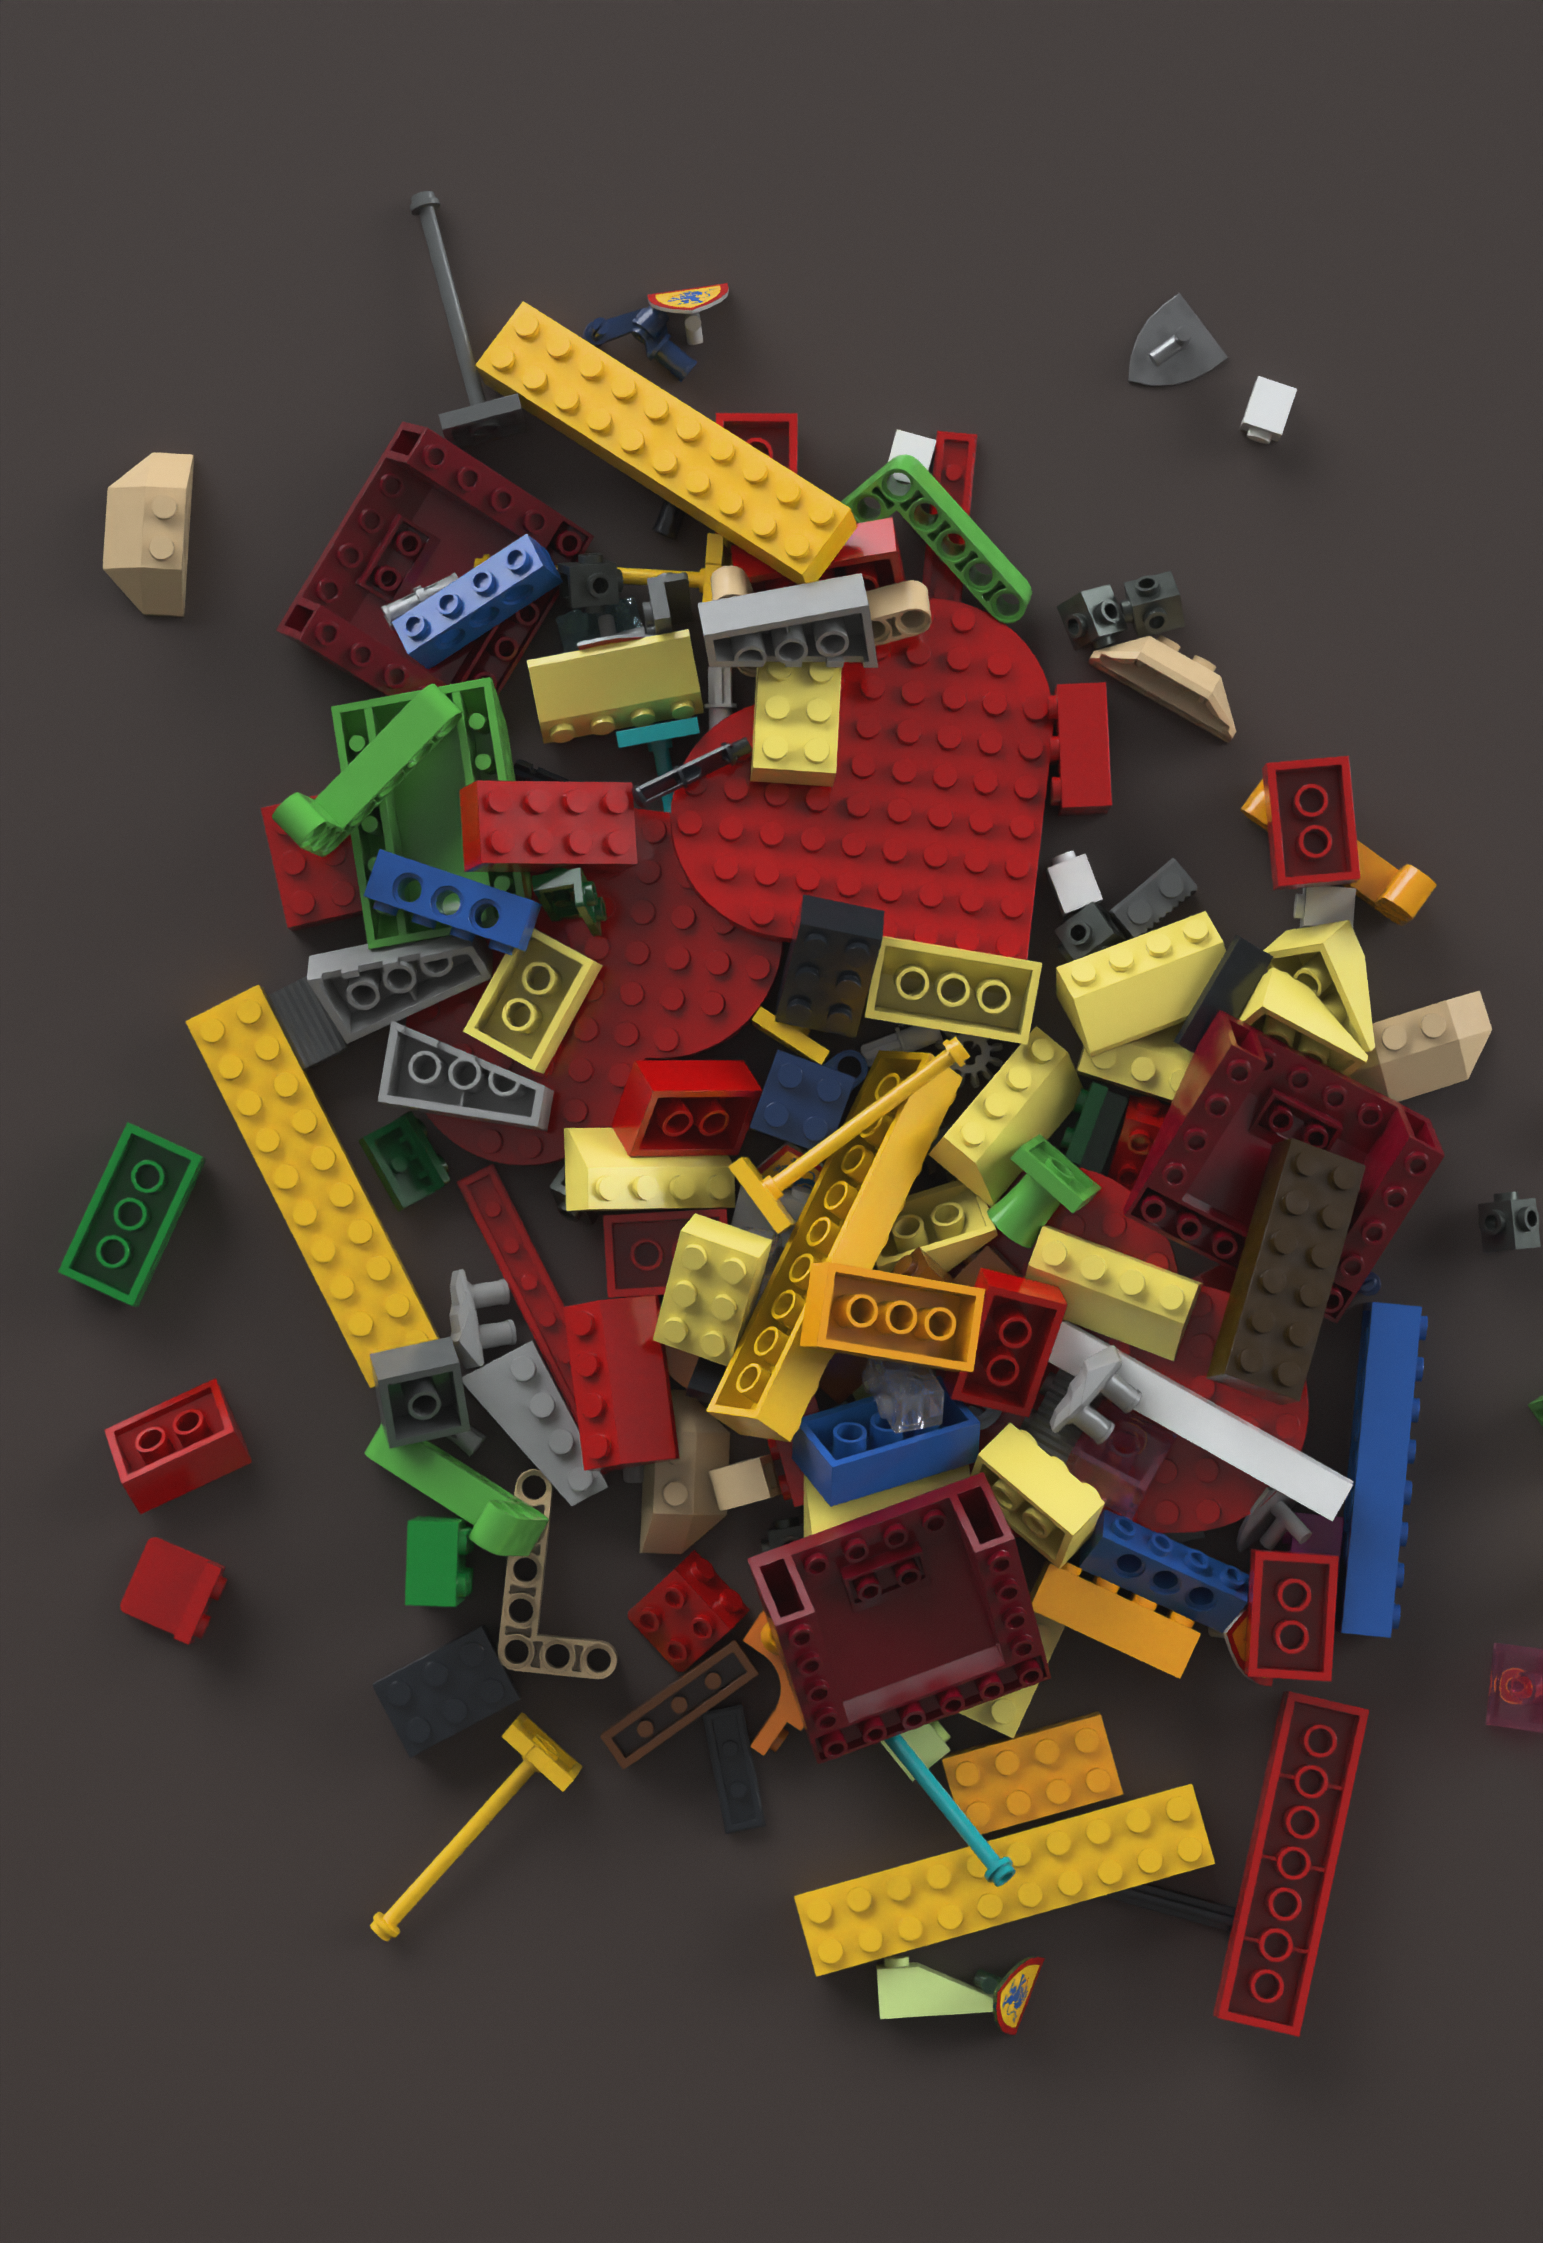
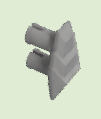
[449,1269,517,1369]
[1049,1345,1142,1445]

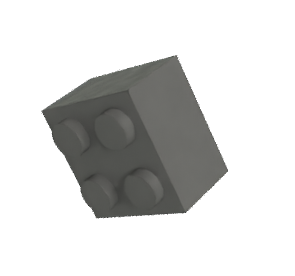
[370,1336,470,1449]

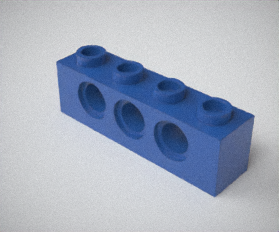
[392,534,563,670]
[364,849,542,955]
[1079,1509,1249,1633]

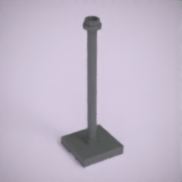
[410,191,528,449]

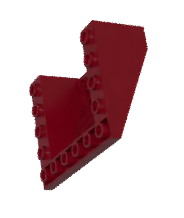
[276,422,595,697]
[1123,1010,1445,1324]
[747,1472,1051,1764]

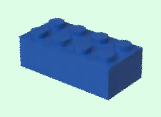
[792,1376,980,1507]

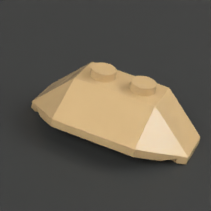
[103,452,194,617]
[1088,635,1236,743]
[1349,991,1492,1102]
[640,1390,730,1554]

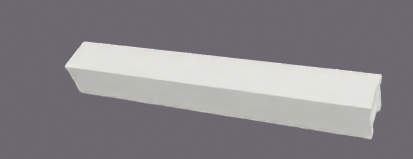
[1048,1321,1353,1522]

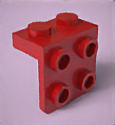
[1107,1095,1170,1191]
[120,1537,228,1645]
[628,1550,750,1672]

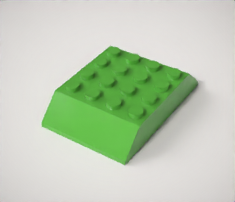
[331,677,532,950]

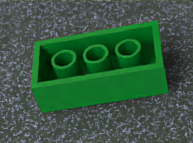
[58,1122,207,1307]
[405,1516,474,1607]

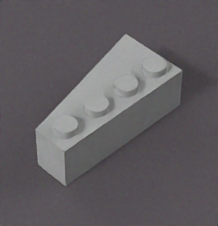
[698,573,878,668]
[307,935,493,1044]
[378,1021,554,1132]
[462,1341,609,1506]

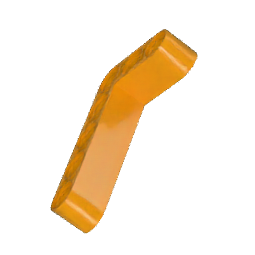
[1240,778,1437,926]

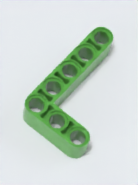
[841,454,1032,623]
[272,683,463,857]
[364,1423,549,1556]

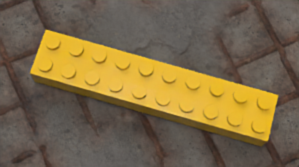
[475,301,858,585]
[185,984,440,1389]
[706,1050,963,1442]
[794,1784,1215,1977]

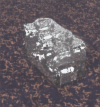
[862,1358,944,1434]

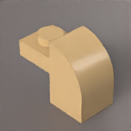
[708,1454,782,1511]

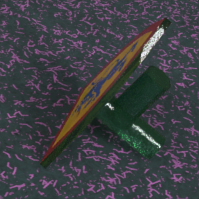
[973,1956,1045,2035]

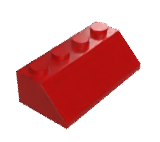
[563,1295,680,1472]

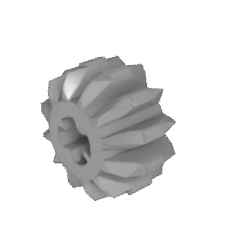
[935,1031,1003,1088]

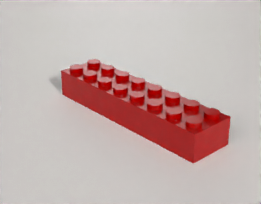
[1213,1691,1370,2037]

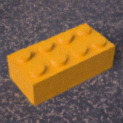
[800,1262,985,1372]
[1030,1561,1201,1679]
[941,1711,1124,1835]

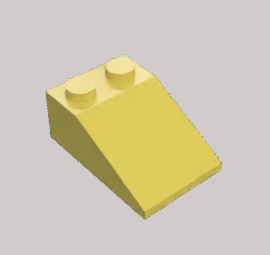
[1263,920,1375,1052]
[1237,967,1368,1077]
[875,1180,998,1273]

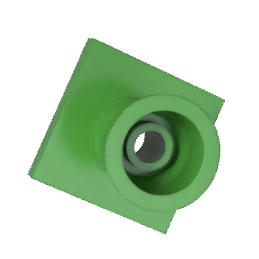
[987,1134,1102,1248]

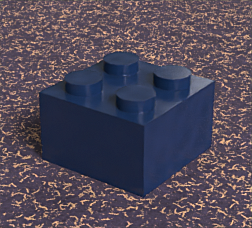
[750,1050,856,1150]

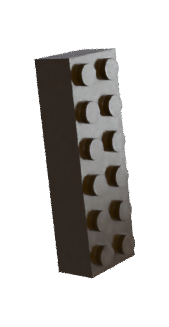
[1206,1138,1366,1405]

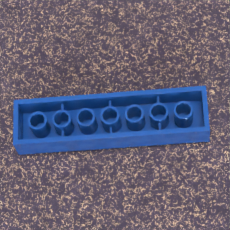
[1335,1302,1428,1638]

